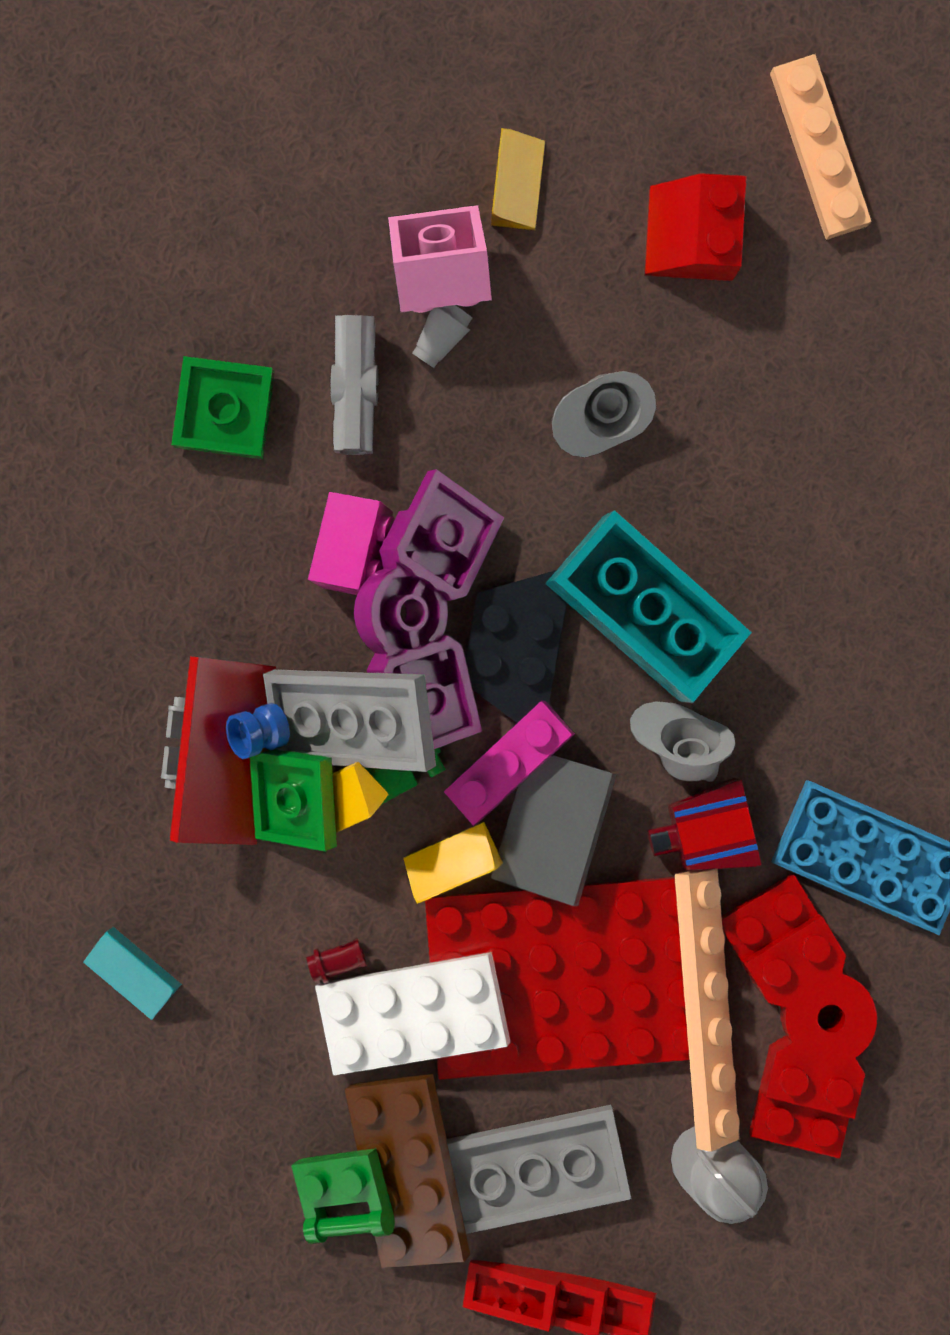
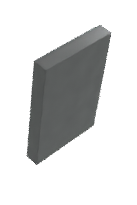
[491,755,617,906]

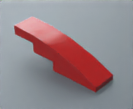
[462,1259,657,1335]

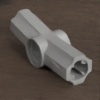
[331,315,379,455]

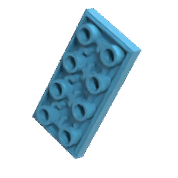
[771,780,950,935]

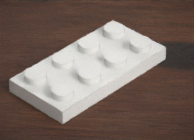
[315,952,511,1076]

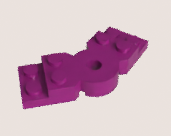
[354,469,504,749]

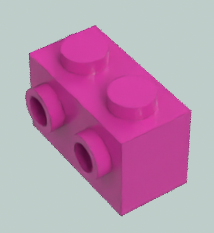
[308,492,395,595]

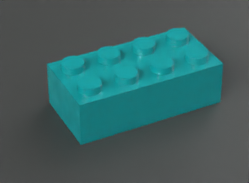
[545,510,752,703]

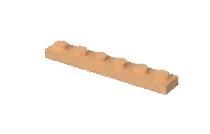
[675,869,739,1152]

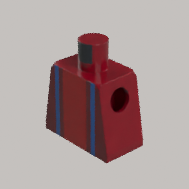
[647,778,762,870]

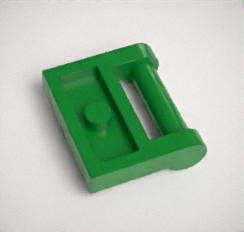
[291,1148,395,1244]

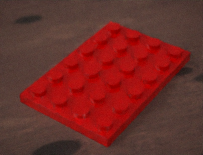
[425,877,690,1080]

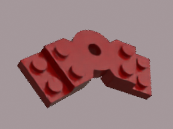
[721,873,877,1159]

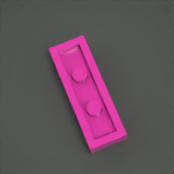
[444,700,575,826]

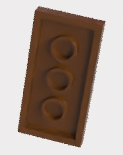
[345,1074,470,1268]

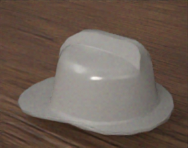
[552,371,656,457]
[630,702,735,782]
[671,1126,768,1224]

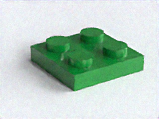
[171,356,275,459]
[250,748,337,852]

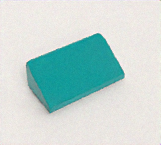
[83,927,182,1020]

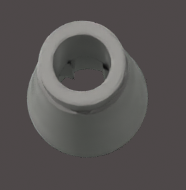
[412,305,473,368]

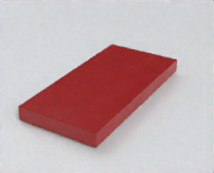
[170,657,276,845]

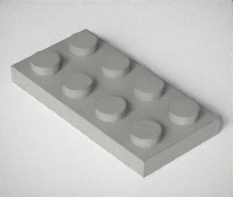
[263,670,436,772]
[447,1105,631,1234]

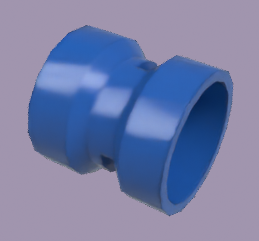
[226,703,290,759]

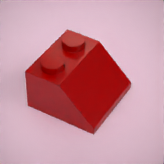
[644,173,746,281]

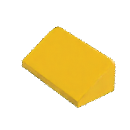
[491,128,545,230]
[333,761,389,832]
[404,822,503,904]

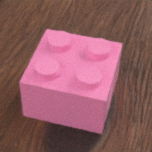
[388,205,492,313]

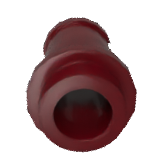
[306,938,367,984]

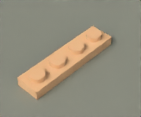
[770,54,872,240]

